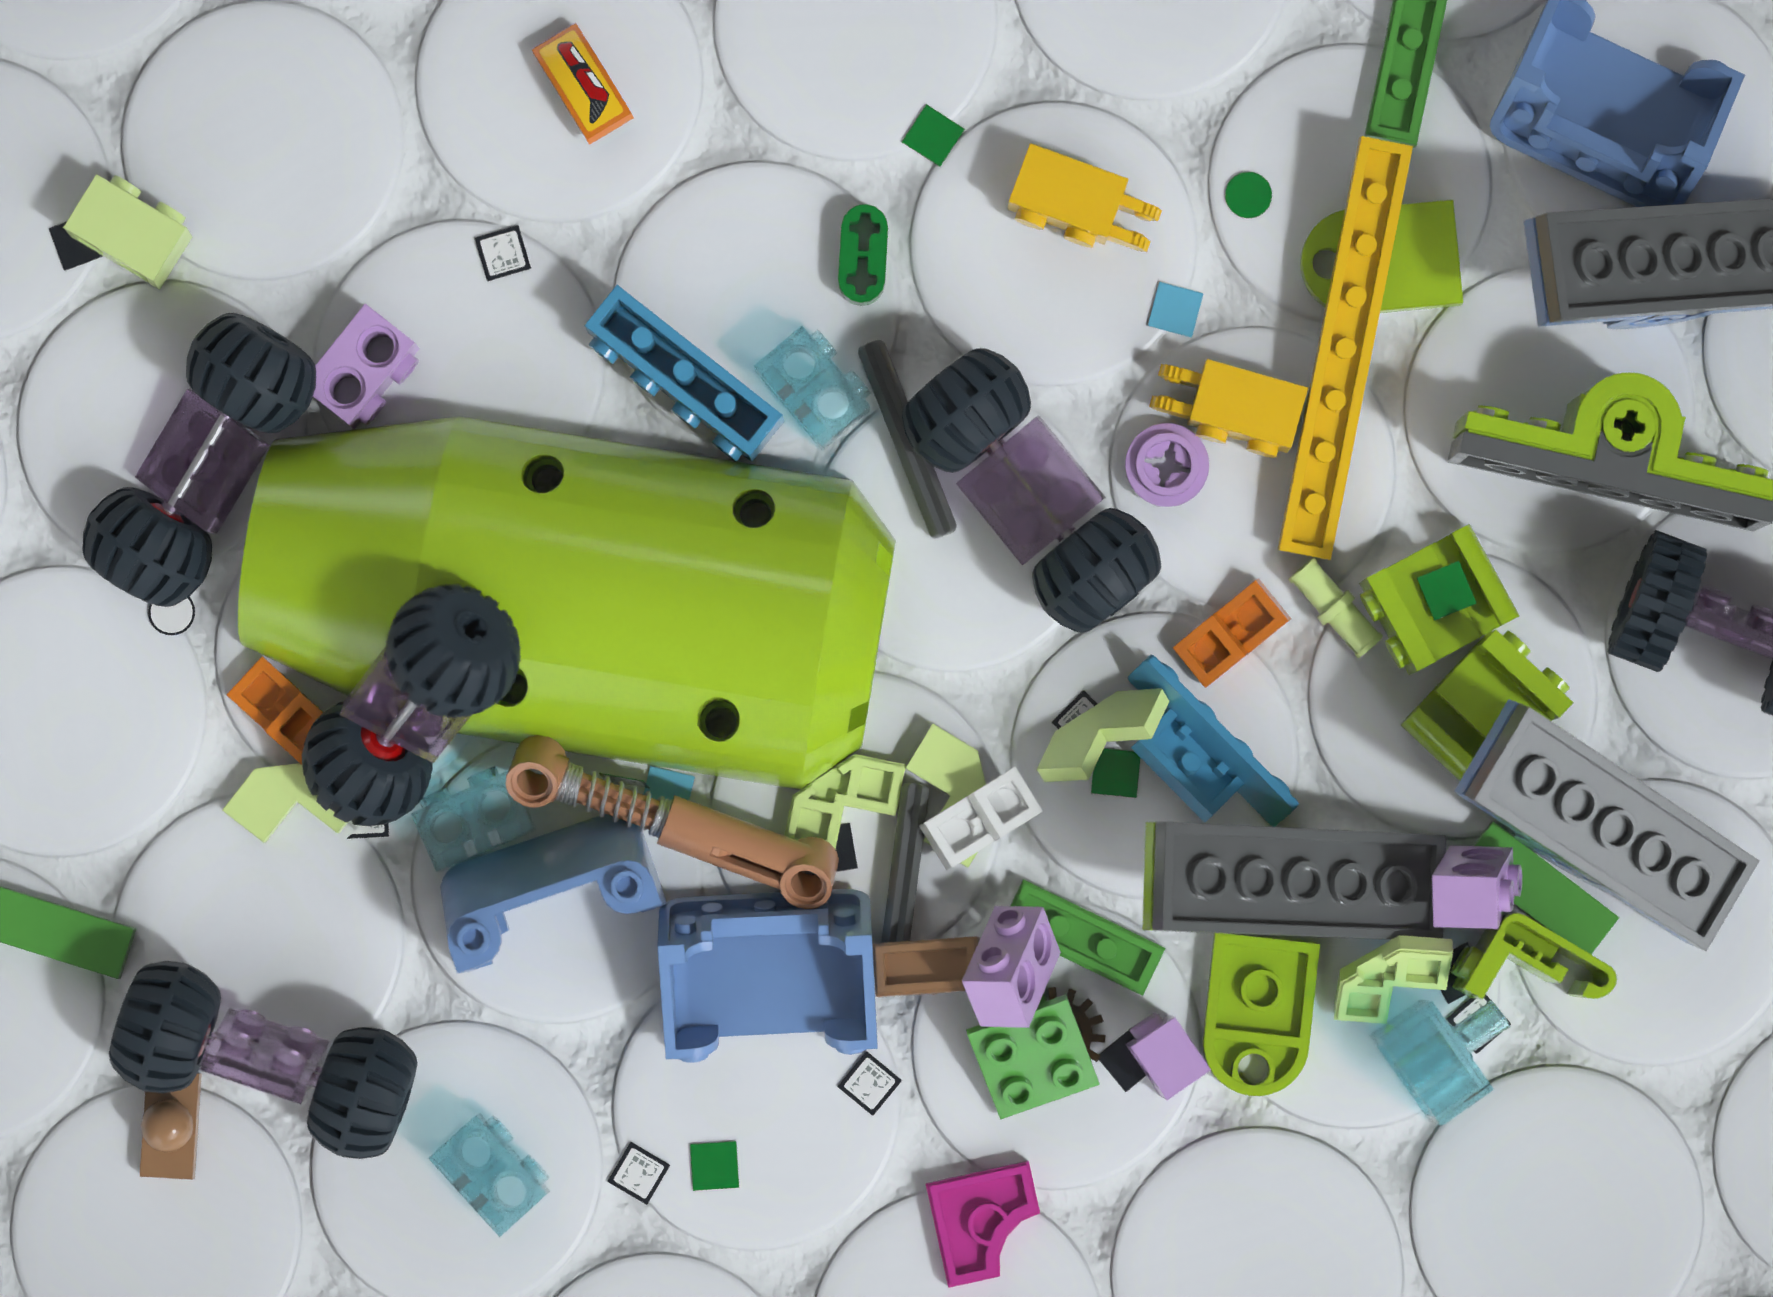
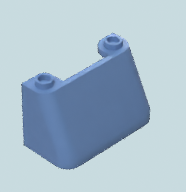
[1490,0,1745,207]
[440,814,667,974]
[657,889,878,1063]

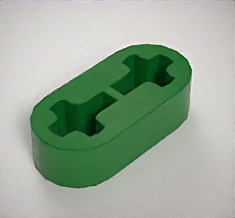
[838,204,888,306]

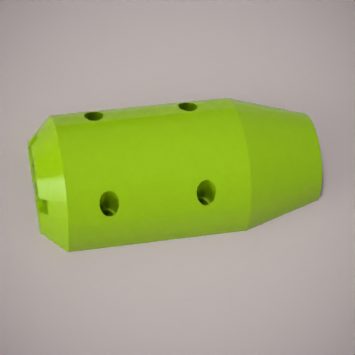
[238,416,896,790]

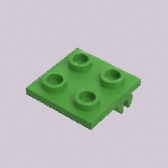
[966,991,1100,1120]

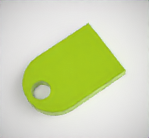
[1300,200,1463,313]
[1202,933,1320,1096]

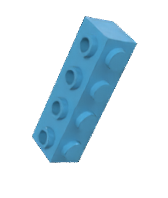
[584,285,784,462]

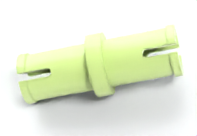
[1288,557,1383,658]

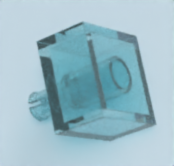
[1369,999,1510,1126]

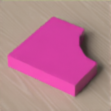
[926,1161,1040,1288]

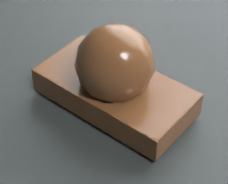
[873,936,980,998]
[140,1073,202,1180]

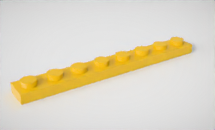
[1277,136,1413,560]

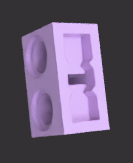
[313,303,420,429]
[1432,846,1522,929]
[962,906,1061,1028]
[1125,1012,1211,1100]

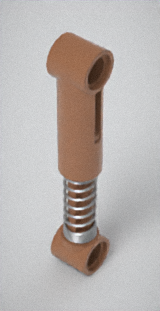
[505,735,839,909]

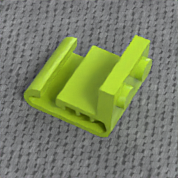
[1359,524,1520,675]
[1401,630,1574,781]
[1451,913,1617,999]

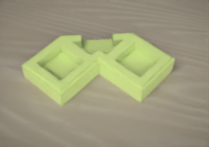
[1037,688,1169,782]
[905,724,986,868]
[784,754,906,850]
[222,763,348,843]
[1334,935,1453,1024]

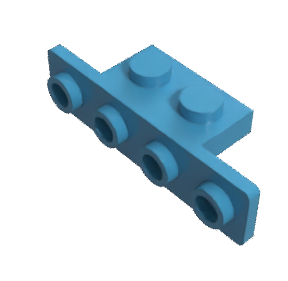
[1127,654,1299,827]

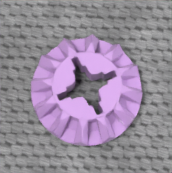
[1125,423,1209,507]

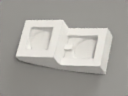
[919,767,1043,871]

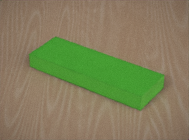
[1364,0,1447,148]
[1473,821,1620,955]
[1010,879,1166,996]
[0,886,137,979]

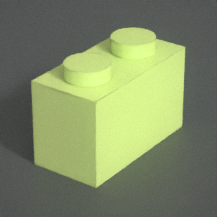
[63,174,192,290]

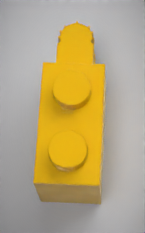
[1007,143,1162,252]
[1149,359,1308,458]

